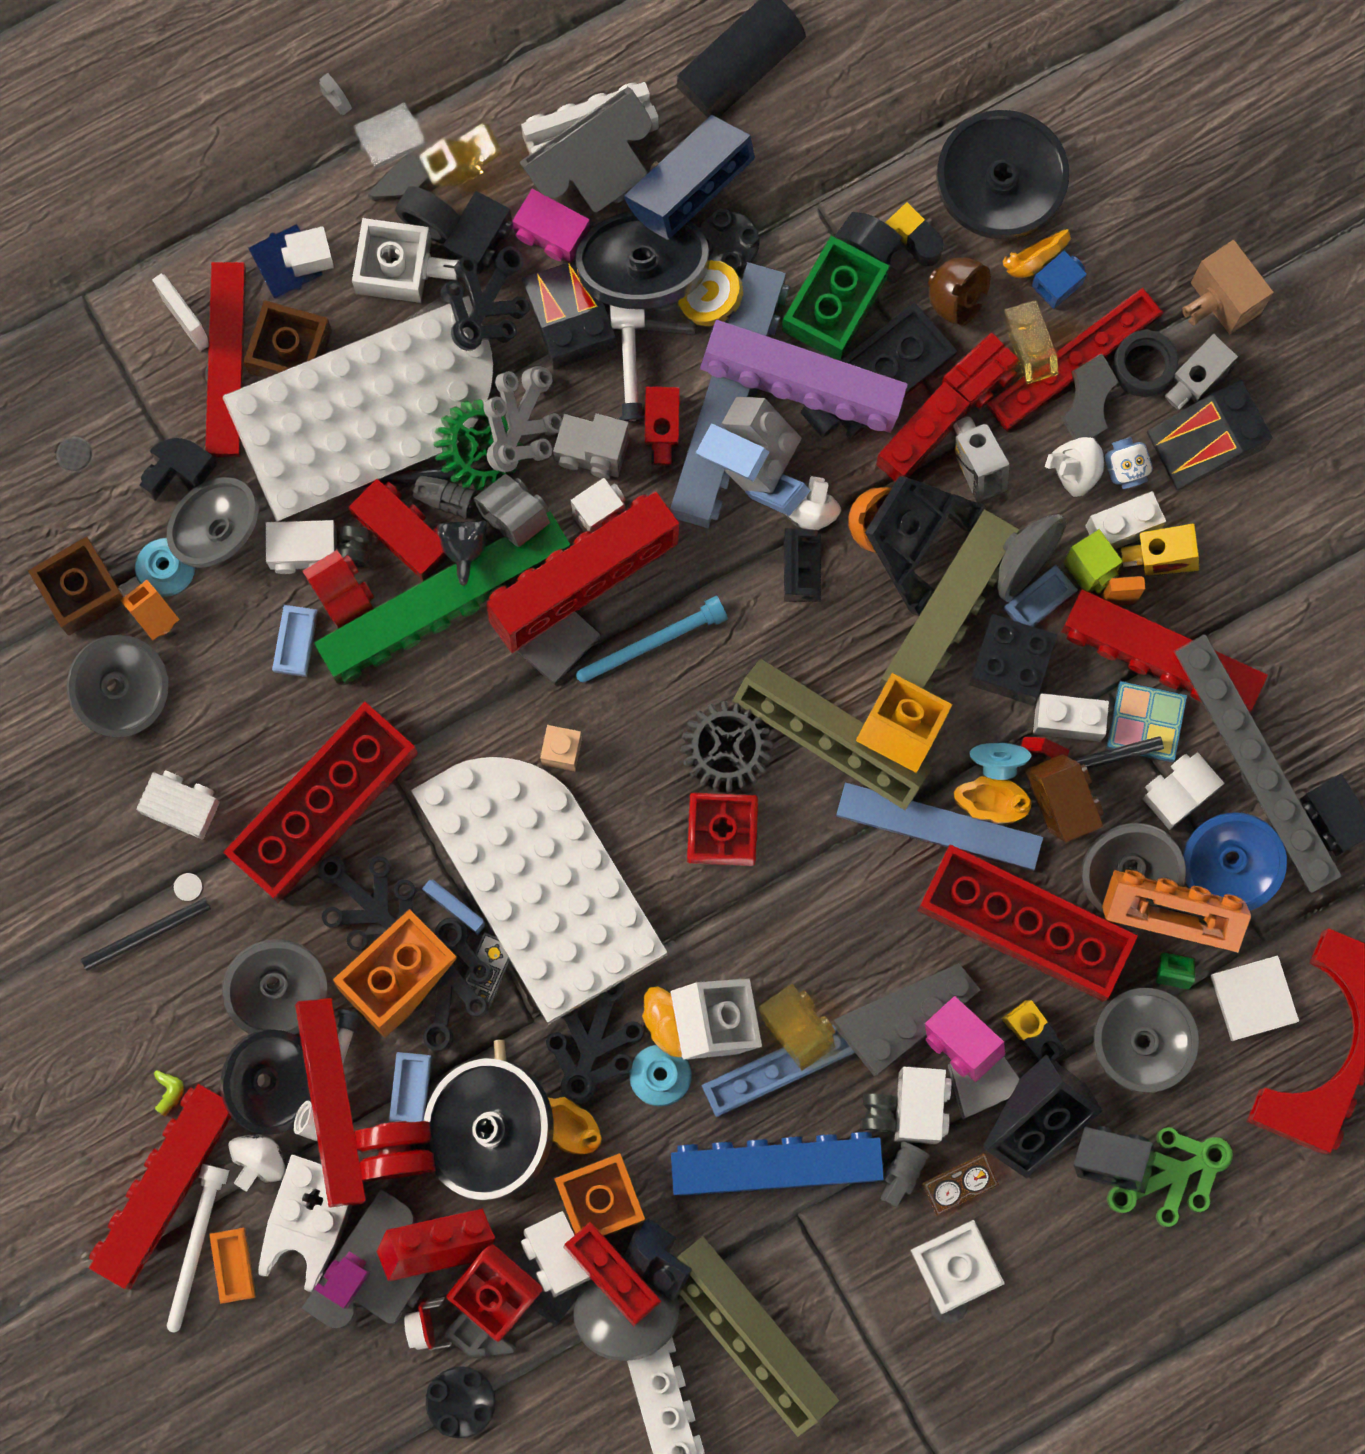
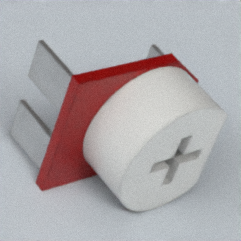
[405,1297,452,1350]

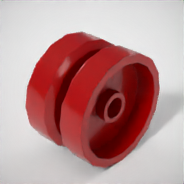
[354,1121,436,1182]

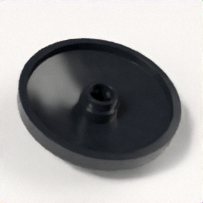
[936,110,1069,240]
[576,211,709,309]
[424,1059,554,1200]

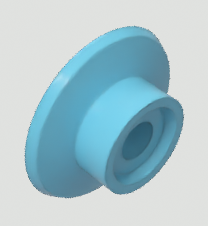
[135,538,195,597]
[970,743,1031,780]
[629,1045,691,1106]

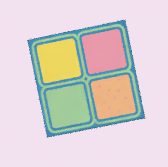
[1106,681,1187,763]

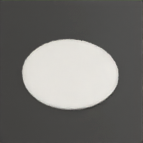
[174,873,202,901]

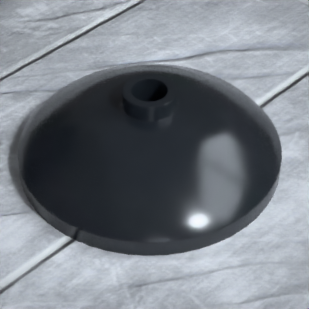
[220,1029,311,1135]

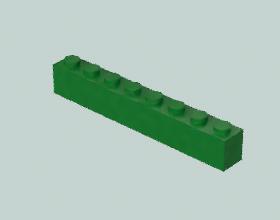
[314,511,571,684]

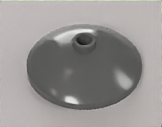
[167,477,258,568]
[998,514,1067,602]
[67,635,168,737]
[1082,823,1186,914]
[222,939,327,1035]
[1094,988,1199,1093]
[574,1279,680,1361]

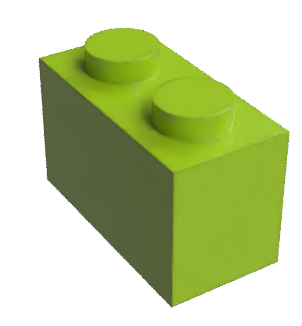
[1064,529,1123,594]

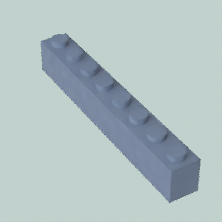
[670,262,790,529]

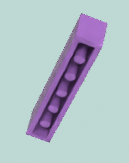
[700,320,907,433]

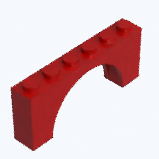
[1246,928,1365,1155]

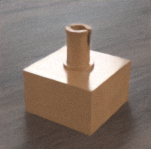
[1182,240,1274,335]

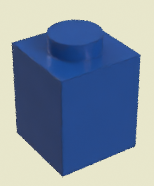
[1032,250,1087,310]

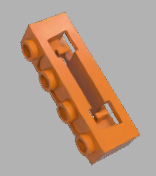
[1102,870,1251,952]

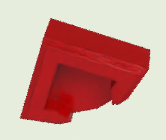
[1021,737,1070,759]

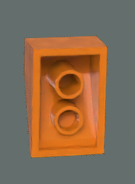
[333,909,457,1038]

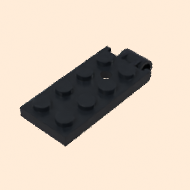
[800,302,957,439]

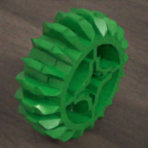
[433,399,524,491]

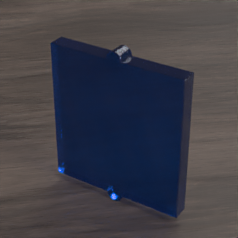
[248,224,323,298]

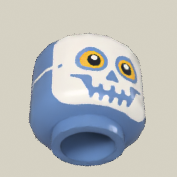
[1105,437,1153,489]

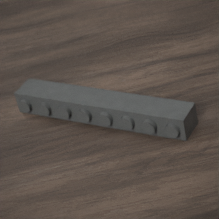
[1173,635,1342,893]

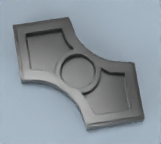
[1061,354,1119,440]

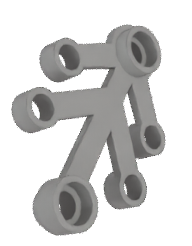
[484,366,562,472]

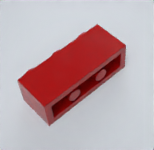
[876,382,970,482]
[349,479,448,581]
[376,1208,495,1282]

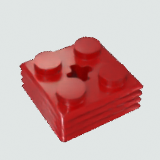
[687,793,758,866]
[446,1243,543,1342]

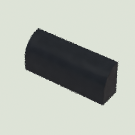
[677,0,806,118]

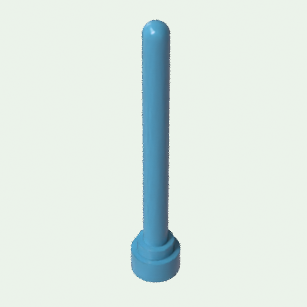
[576,595,728,682]

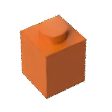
[120,580,180,640]

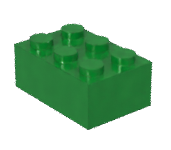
[782,235,890,361]

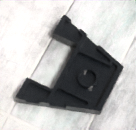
[865,476,986,616]

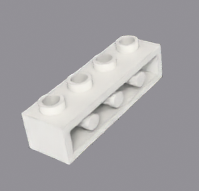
[627,1337,705,1454]

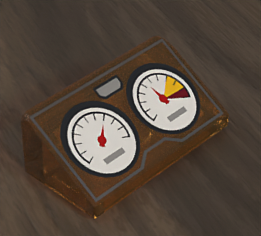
[921,1153,999,1216]

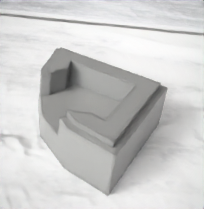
[319,73,352,115]

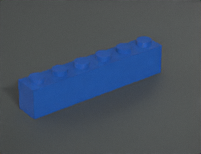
[671,1132,884,1196]

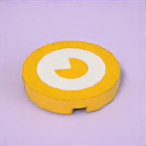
[678,260,744,326]

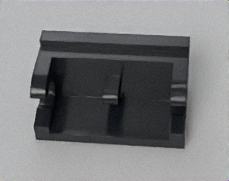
[784,528,821,602]

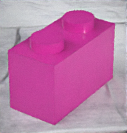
[512,188,590,262]
[925,996,1005,1082]

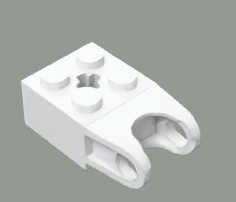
[259,1155,353,1293]

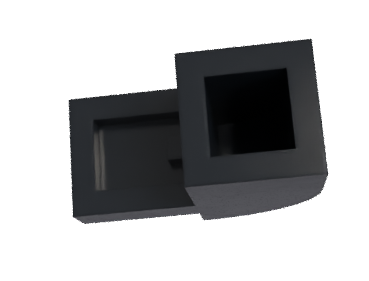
[834,212,914,283]
[139,438,217,501]
[623,1219,692,1301]

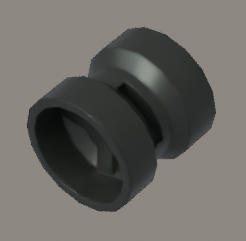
[337,526,374,568]
[861,1094,898,1132]

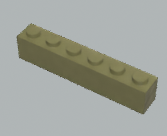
[879,509,1019,692]
[733,659,933,810]
[677,1236,839,1437]

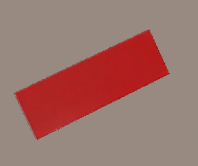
[563,1221,661,1327]

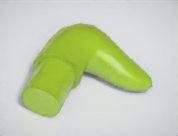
[154,1070,184,1117]

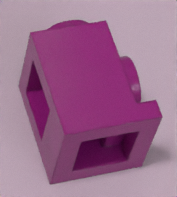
[314,1251,370,1309]

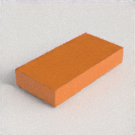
[1101,576,1145,605]
[209,1228,256,1304]

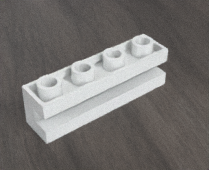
[521,82,659,155]

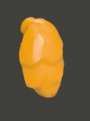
[1003,229,1071,278]
[954,776,1031,825]
[642,986,682,1057]
[548,1097,602,1155]

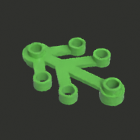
[1107,1127,1233,1227]

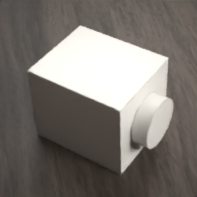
[281,226,334,277]

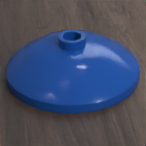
[1183,813,1287,911]

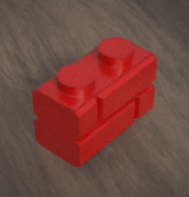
[941,333,1019,412]

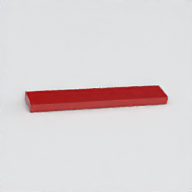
[205,262,246,457]
[986,288,1163,432]
[295,998,366,1208]

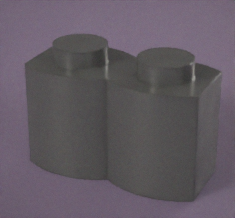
[474,474,550,547]

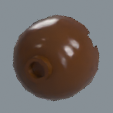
[928,257,991,326]

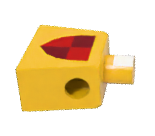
[1121,524,1199,575]

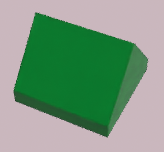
[1155,952,1195,990]

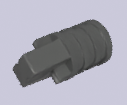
[413,476,477,519]
[880,1141,930,1207]

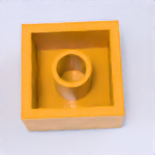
[856,673,953,773]

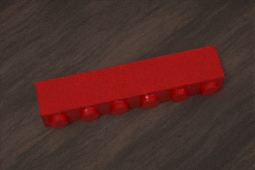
[1061,589,1268,713]
[89,1084,232,1290]

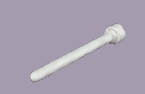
[167,1164,229,1332]

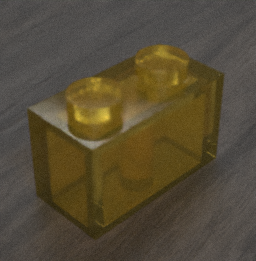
[1004,300,1058,384]
[758,984,836,1071]

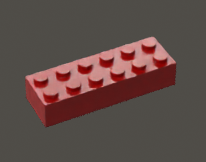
[486,491,679,653]
[223,702,418,904]
[917,844,1138,1002]

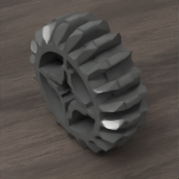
[681,701,773,793]

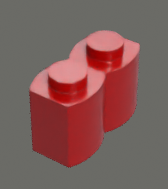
[302,550,375,629]

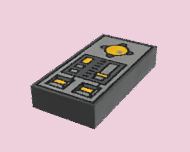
[457,932,511,1009]

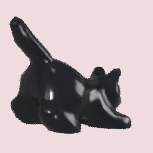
[437,520,487,586]

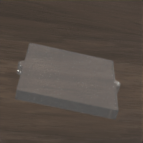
[353,102,427,169]

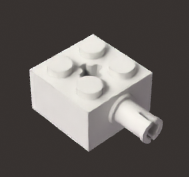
[352,218,459,303]

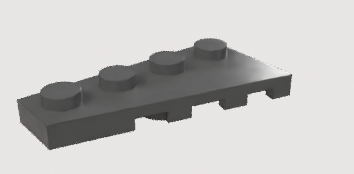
[831,963,980,1076]

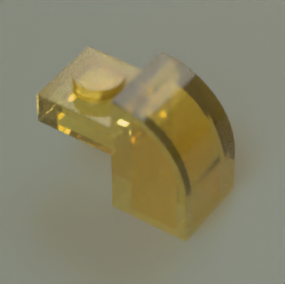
[419,123,503,186]

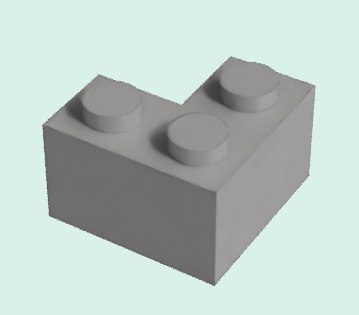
[722,397,802,493]
[553,413,629,479]

